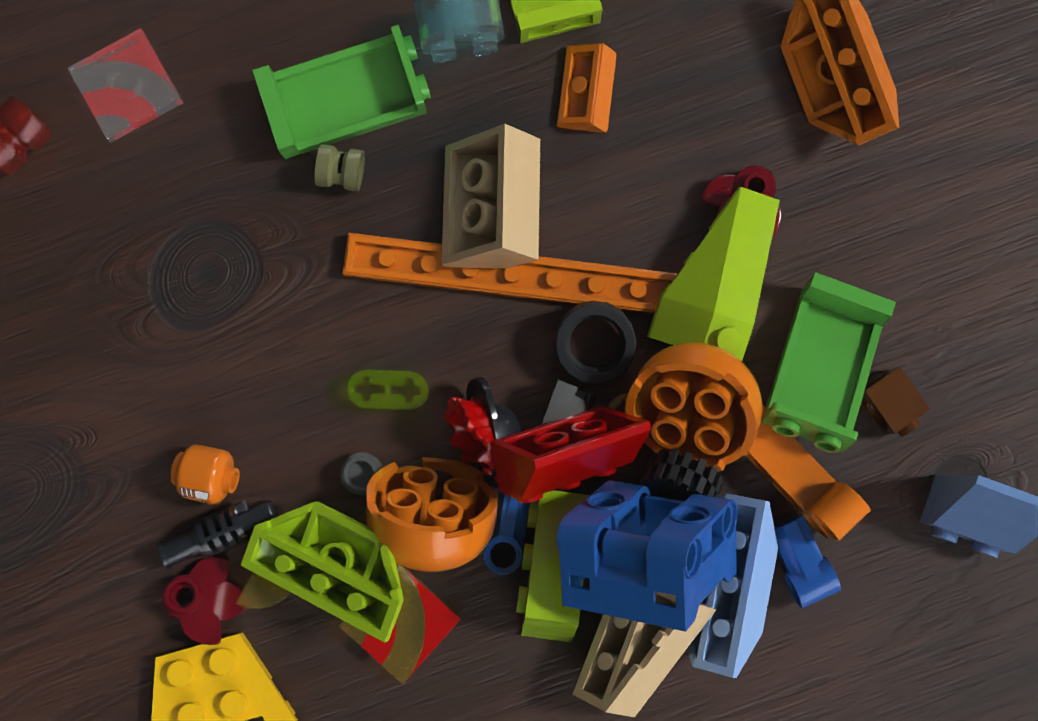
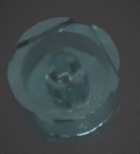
[413,0,505,63]

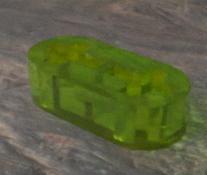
[347,370,429,410]

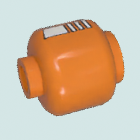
[171,444,240,504]

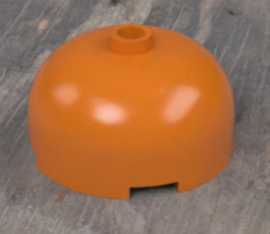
[625,342,762,472]
[365,457,498,572]

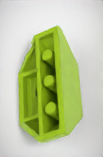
[241,501,404,643]

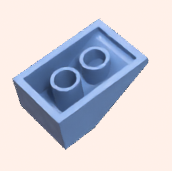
[919,475,1038,558]

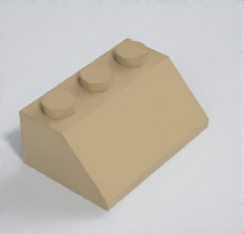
[441,124,540,268]

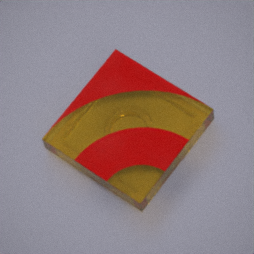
[339,563,461,684]

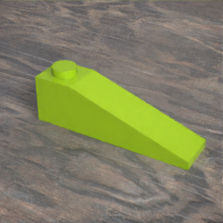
[647,187,780,362]

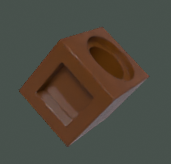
[861,367,930,437]

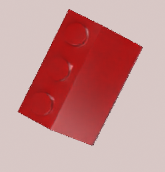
[491,406,651,503]

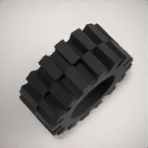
[639,449,724,501]

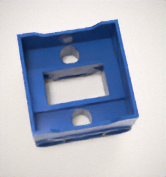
[557,480,738,632]

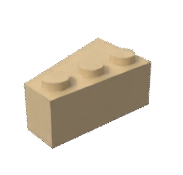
[572,592,716,717]

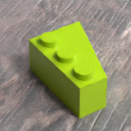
[516,490,590,642]

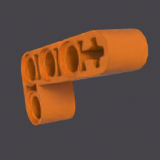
[733,404,871,542]

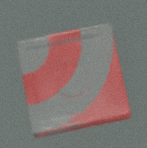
[68,28,184,143]

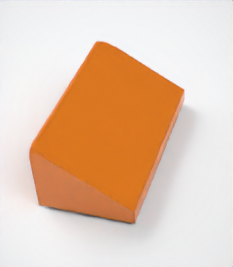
[557,43,616,132]

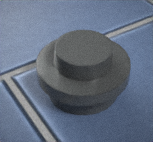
[341,452,383,495]

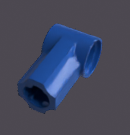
[483,488,530,575]
[774,515,842,609]

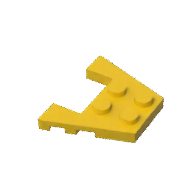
[151,632,298,721]

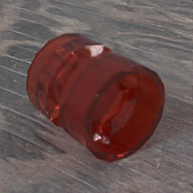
[0,95,54,176]

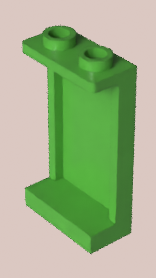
[252,24,431,159]
[761,272,896,453]

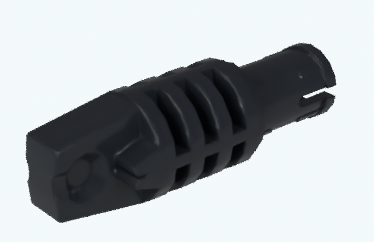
[157,499,277,569]

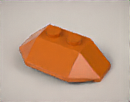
[781,0,899,145]

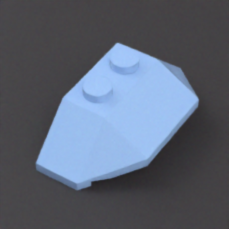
[687,493,778,678]

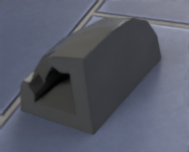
[541,380,596,425]

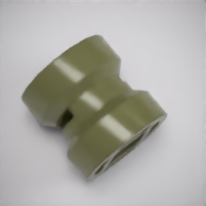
[315,144,365,192]

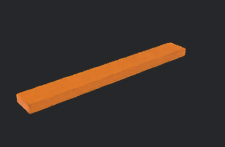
[343,233,678,315]

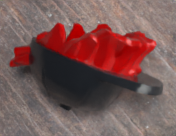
[443,377,522,482]

